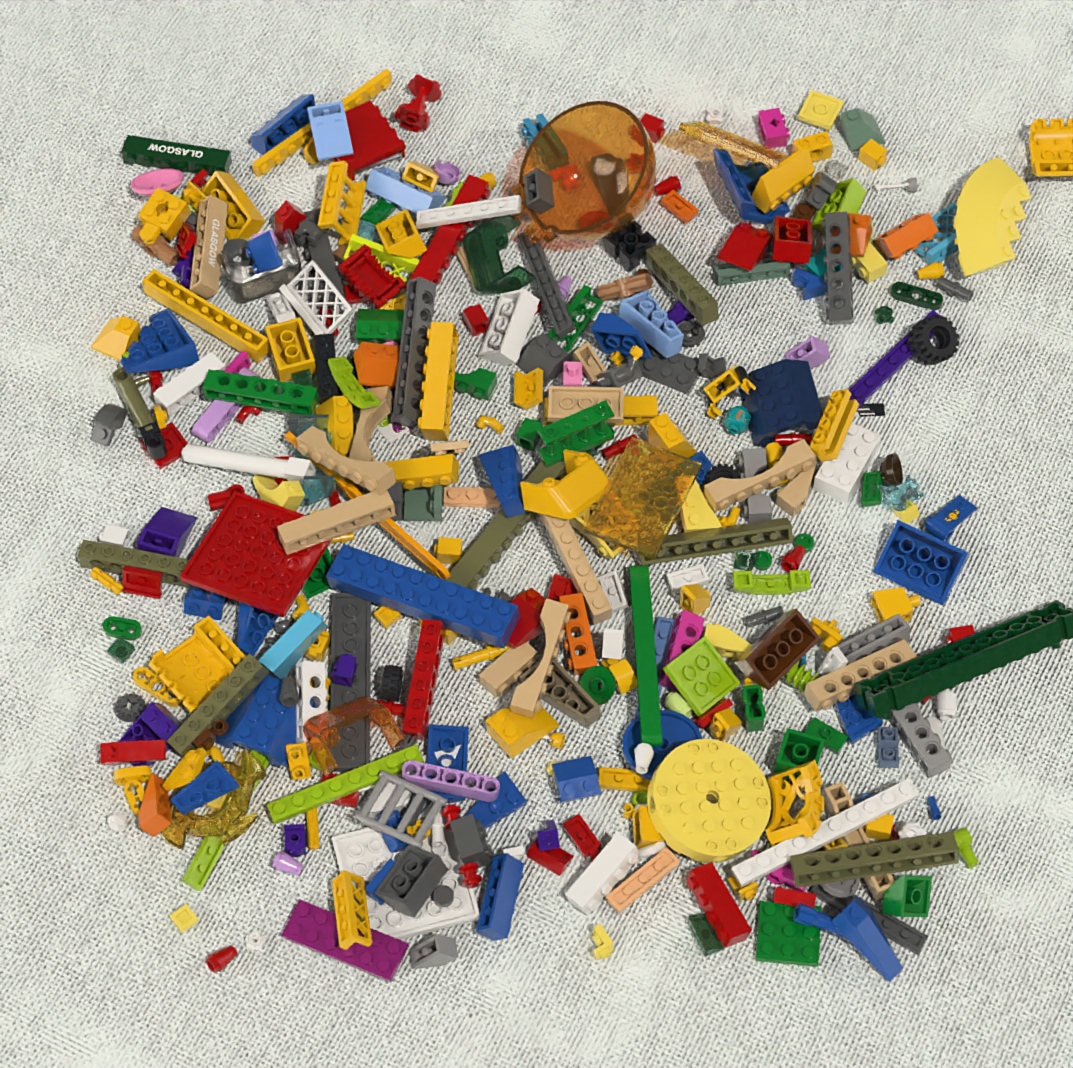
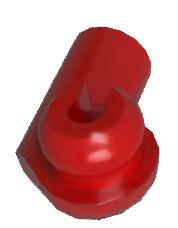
[235,405,262,424]

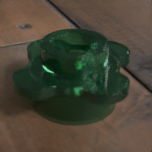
[875,306,894,324]

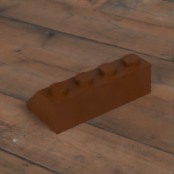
[735,608,821,690]

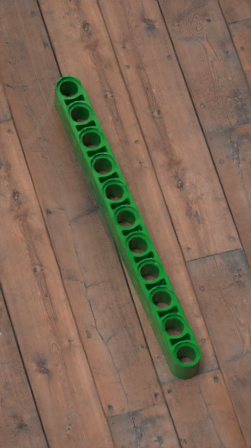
[629,565,662,746]

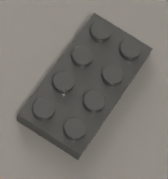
[620,340,700,395]

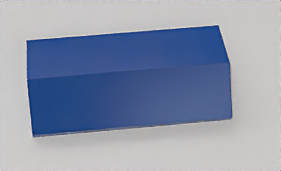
[425,724,469,804]

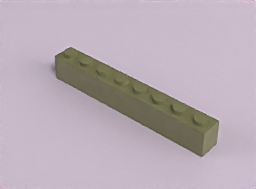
[636,517,793,565]

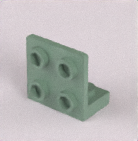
[404,485,443,521]

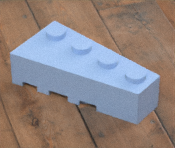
[618,289,684,358]

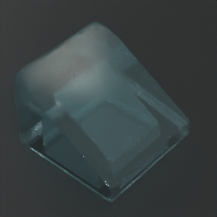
[357,220,377,241]

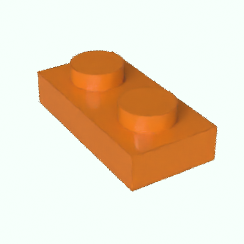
[661,190,699,224]

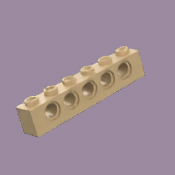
[803,639,917,712]

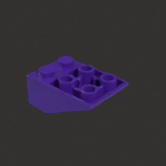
[137,507,197,557]
[118,702,182,767]

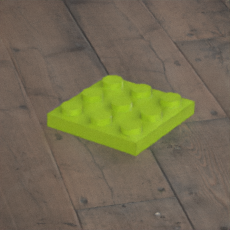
[663,636,740,716]

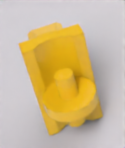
[182,180,209,212]
[810,617,843,653]
[286,742,312,780]

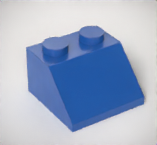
[245,231,283,279]
[552,756,602,804]

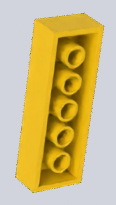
[418,322,459,441]

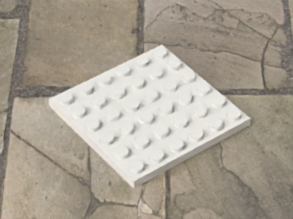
[331,809,480,940]

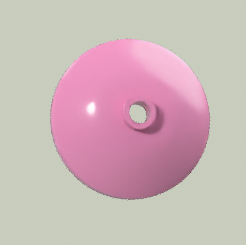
[130,169,184,197]

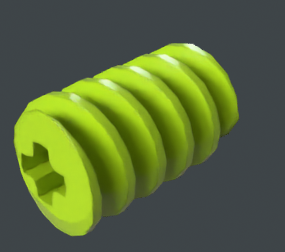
[781,661,819,692]

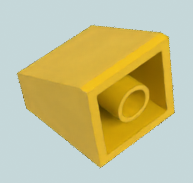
[648,413,698,472]

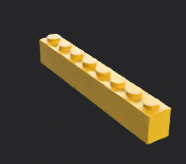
[142,269,270,363]

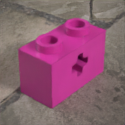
[758,108,790,149]

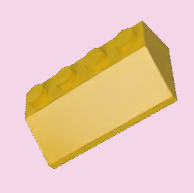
[751,146,815,214]
[203,171,266,240]
[316,396,354,473]

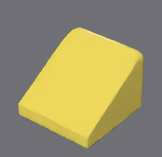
[891,498,920,524]

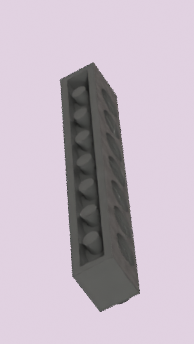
[392,277,436,427]

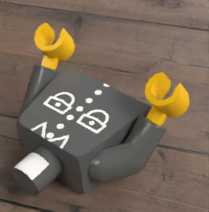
[595,345,643,387]

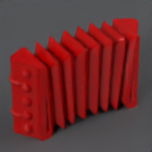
[337,244,406,309]

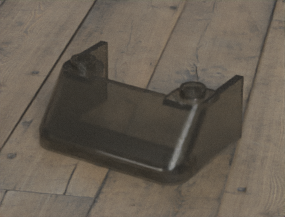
[218,228,302,304]

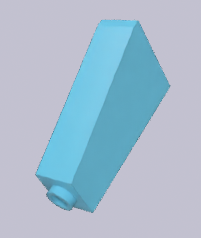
[258,610,327,680]

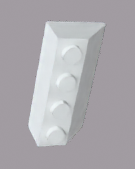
[478,289,540,365]

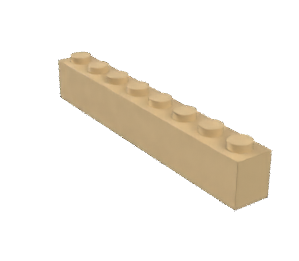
[538,483,612,625]

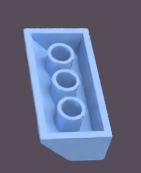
[366,167,447,216]

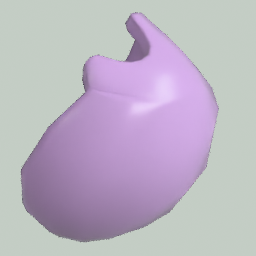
[434,160,461,185]

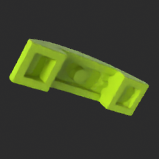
[328,356,381,409]
[732,570,811,595]

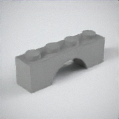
[739,448,772,523]

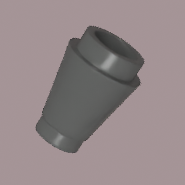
[279,677,299,707]

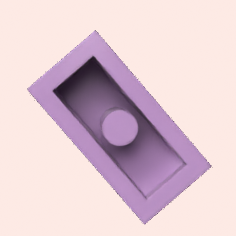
[785,336,830,368]

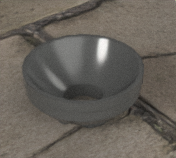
[222,239,252,269]

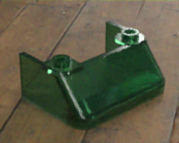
[463,214,536,294]

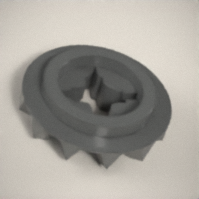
[678,321,705,347]
[114,693,146,722]

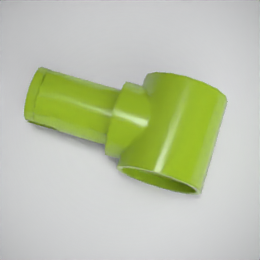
[954,827,980,869]

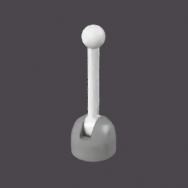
[874,177,917,192]

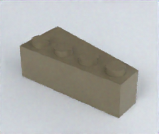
[519,658,602,728]

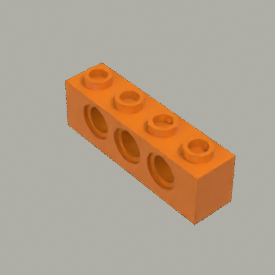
[559,593,598,676]

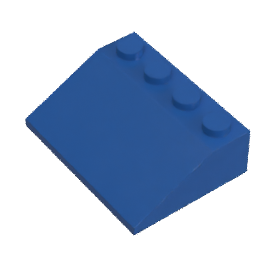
[873,520,970,605]

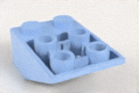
[307,101,353,161]

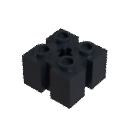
[605,218,657,272]

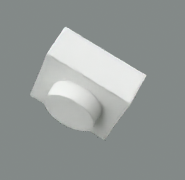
[502,846,525,860]

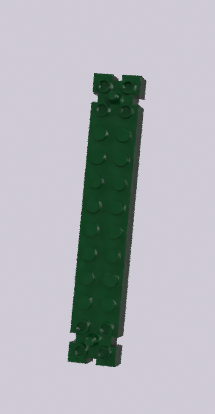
[854,600,1073,720]

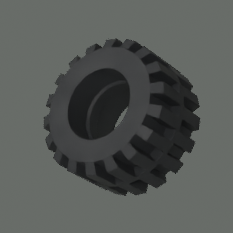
[908,315,960,365]

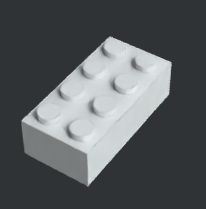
[813,423,882,504]

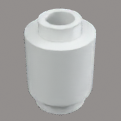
[937,690,958,721]

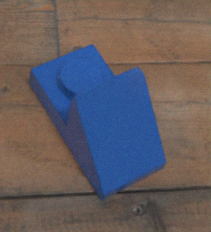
[792,268,828,301]

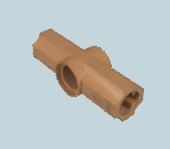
[131,225,181,267]
[597,273,653,301]

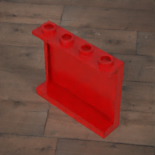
[331,100,406,181]

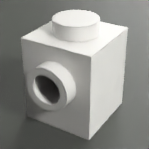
[99,524,131,548]

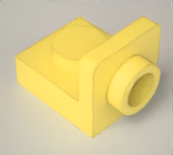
[592,923,614,961]

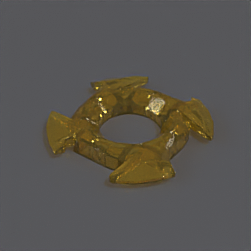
[161,750,267,850]

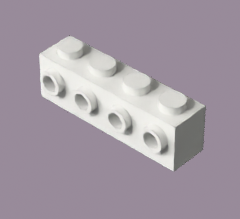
[153,352,226,417]
[565,832,640,915]

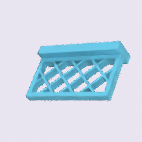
[914,202,959,265]

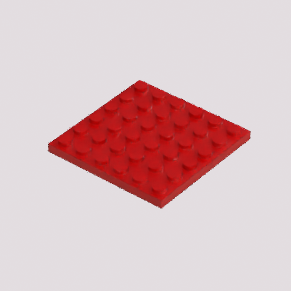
[180,491,332,617]

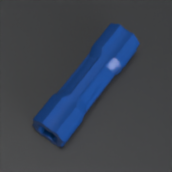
[793,903,847,939]

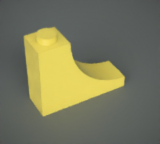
[252,475,306,512]

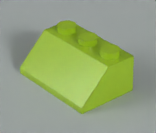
[811,178,867,232]

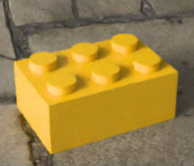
[265,317,316,382]

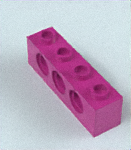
[658,609,705,692]

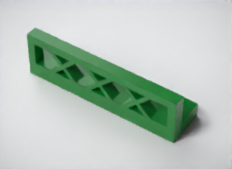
[547,285,603,353]

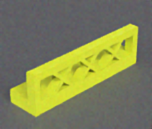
[343,234,420,284]

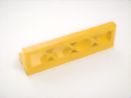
[332,870,372,950]

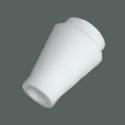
[634,743,654,774]

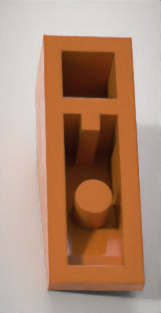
[139,773,172,837]

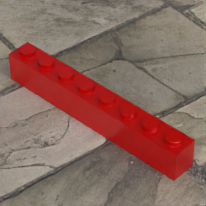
[405,174,490,292]

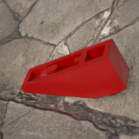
[100,740,166,766]

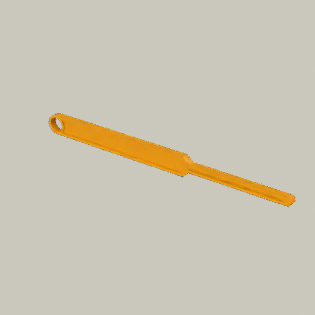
[284,431,450,580]

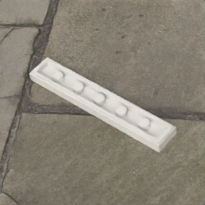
[416,195,522,229]

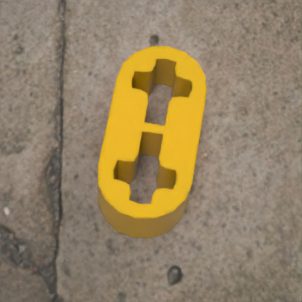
[113,765,152,786]
[124,780,145,817]

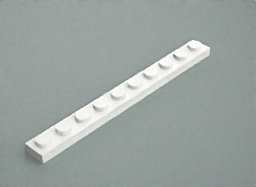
[731,778,920,887]

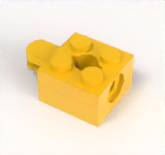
[137,187,192,245]

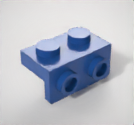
[184,586,228,620]

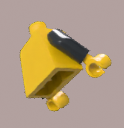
[703,365,756,419]

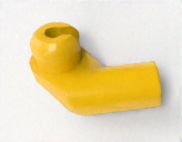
[476,415,505,434]
[718,507,741,527]
[207,746,225,766]

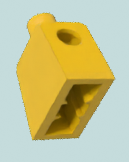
[871,587,921,623]

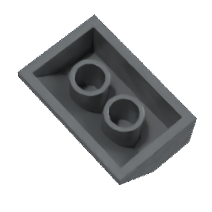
[374,845,449,918]

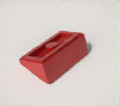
[527,838,574,876]
[773,887,816,907]

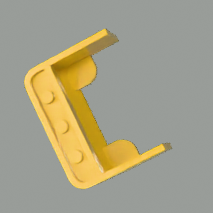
[520,449,611,519]

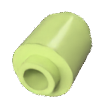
[665,691,694,718]

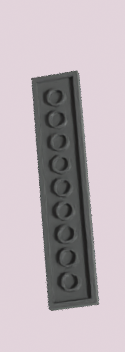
[330,593,371,772]

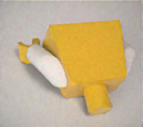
[623,803,667,864]

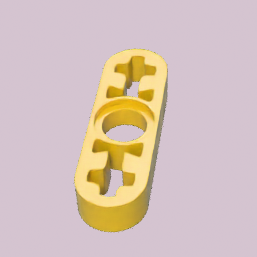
[133,667,182,707]

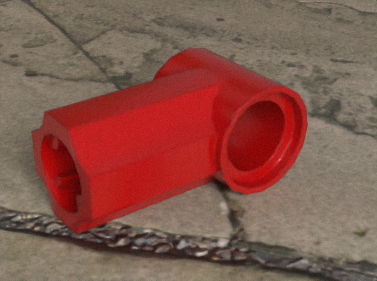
[208,484,246,511]

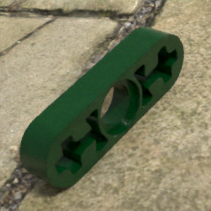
[891,282,943,311]

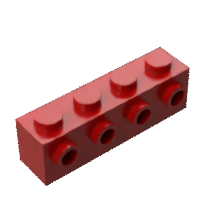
[686,862,752,948]

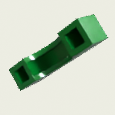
[454,367,497,401]

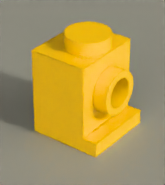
[304,631,331,661]

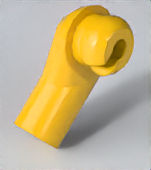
[292,595,310,621]

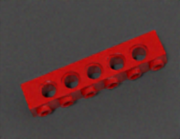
[402,619,446,741]

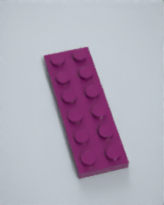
[281,899,409,983]

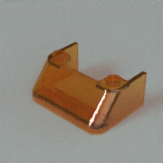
[303,696,404,778]

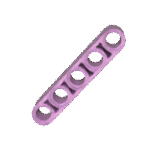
[192,367,261,443]
[402,761,500,802]

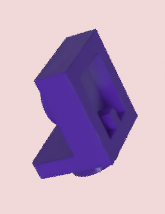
[537,819,560,851]

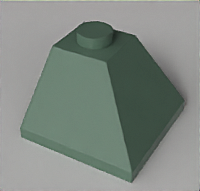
[839,108,885,152]

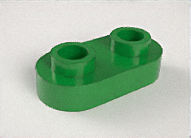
[103,616,142,641]

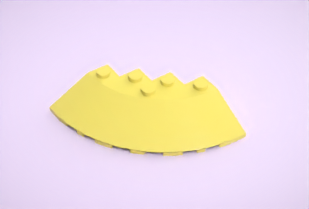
[953,157,1032,277]

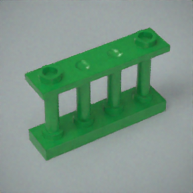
[537,400,615,468]

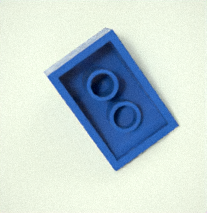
[591,313,652,359]

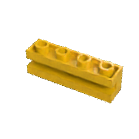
[810,389,859,462]

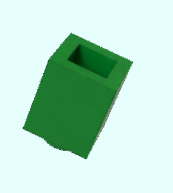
[516,417,543,451]

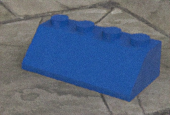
[250,94,315,156]

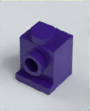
[331,654,357,687]
[284,824,306,857]

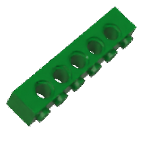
[202,369,319,417]

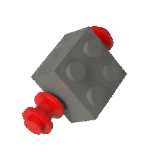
[441,804,494,889]

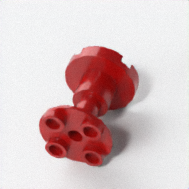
[395,75,442,132]

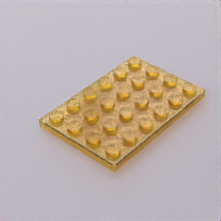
[679,121,789,169]
[584,437,702,560]

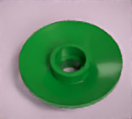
[580,666,616,705]

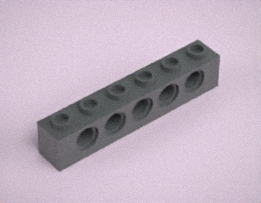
[822,211,854,325]

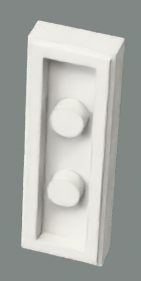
[265,291,296,323]

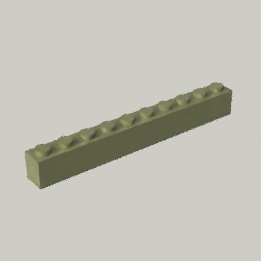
[447,461,566,590]

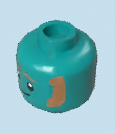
[724,406,751,434]

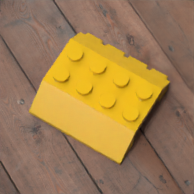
[1029,118,1073,177]
[148,615,246,713]

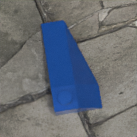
[236,602,281,656]

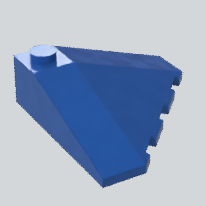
[120,308,199,373]

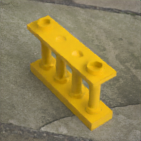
[318,161,367,246]

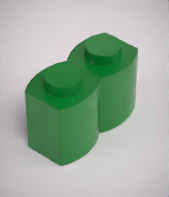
[742,684,765,732]

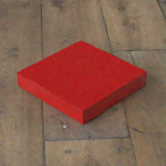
[140,422,188,469]

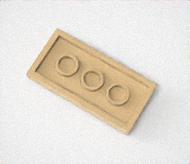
[548,386,624,423]
[429,440,470,455]

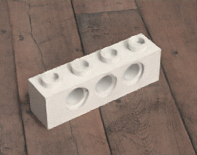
[296,662,328,744]

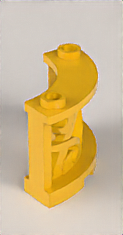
[765,760,824,847]

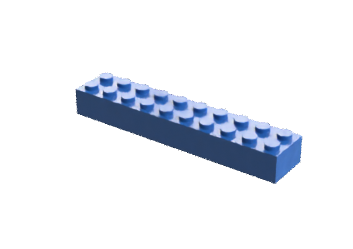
[326,544,521,649]

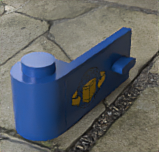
[924,495,978,542]

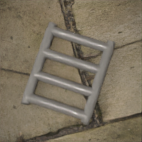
[354,770,448,849]

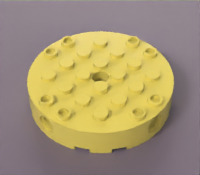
[647,739,771,863]

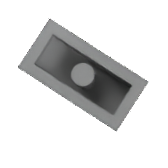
[409,934,458,969]

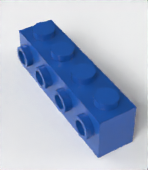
[476,853,524,941]

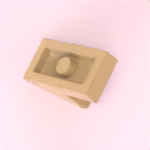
[573,341,606,383]

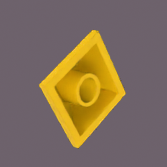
[91,316,141,361]

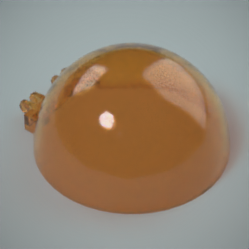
[511,101,657,244]

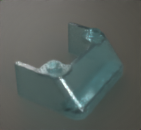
[295,414,336,506]

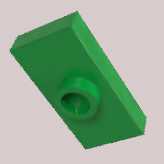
[361,198,396,228]
[861,471,883,507]
[804,717,848,755]

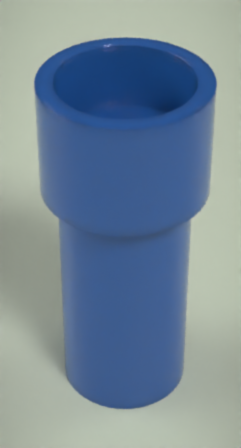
[927,796,942,820]

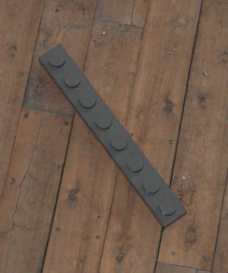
[518,226,576,338]

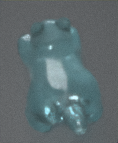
[877,475,924,511]

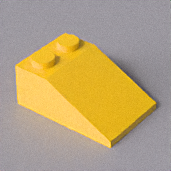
[485,706,559,759]

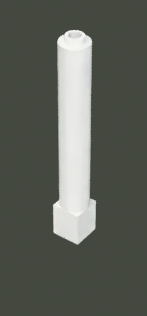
[182,444,316,486]

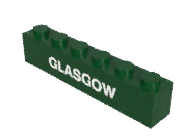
[122,135,232,176]

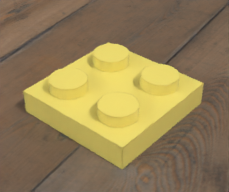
[798,90,844,131]

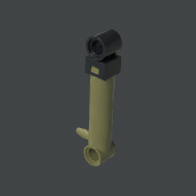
[113,367,167,459]

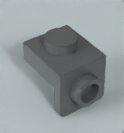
[698,353,726,379]

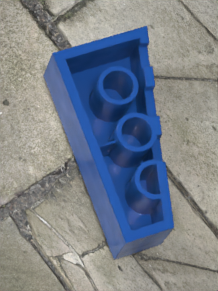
[478,445,526,518]

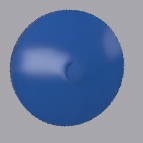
[623,710,702,780]

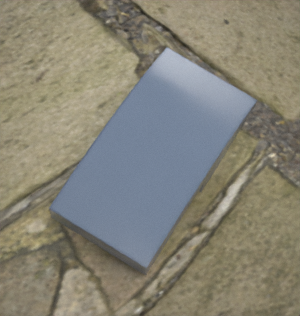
[877,727,899,768]

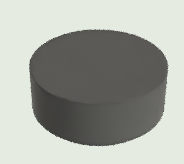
[433,885,454,907]

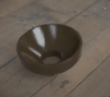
[880,453,903,488]

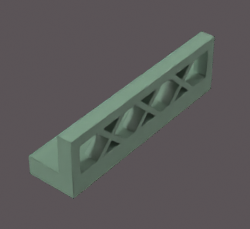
[714,257,790,286]

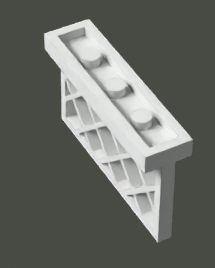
[279,260,355,335]

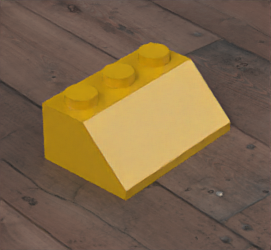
[375,209,427,259]

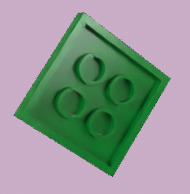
[756,901,822,967]

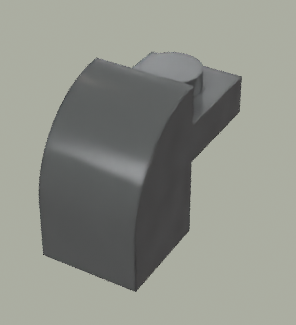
[804,171,837,211]
[91,403,128,446]

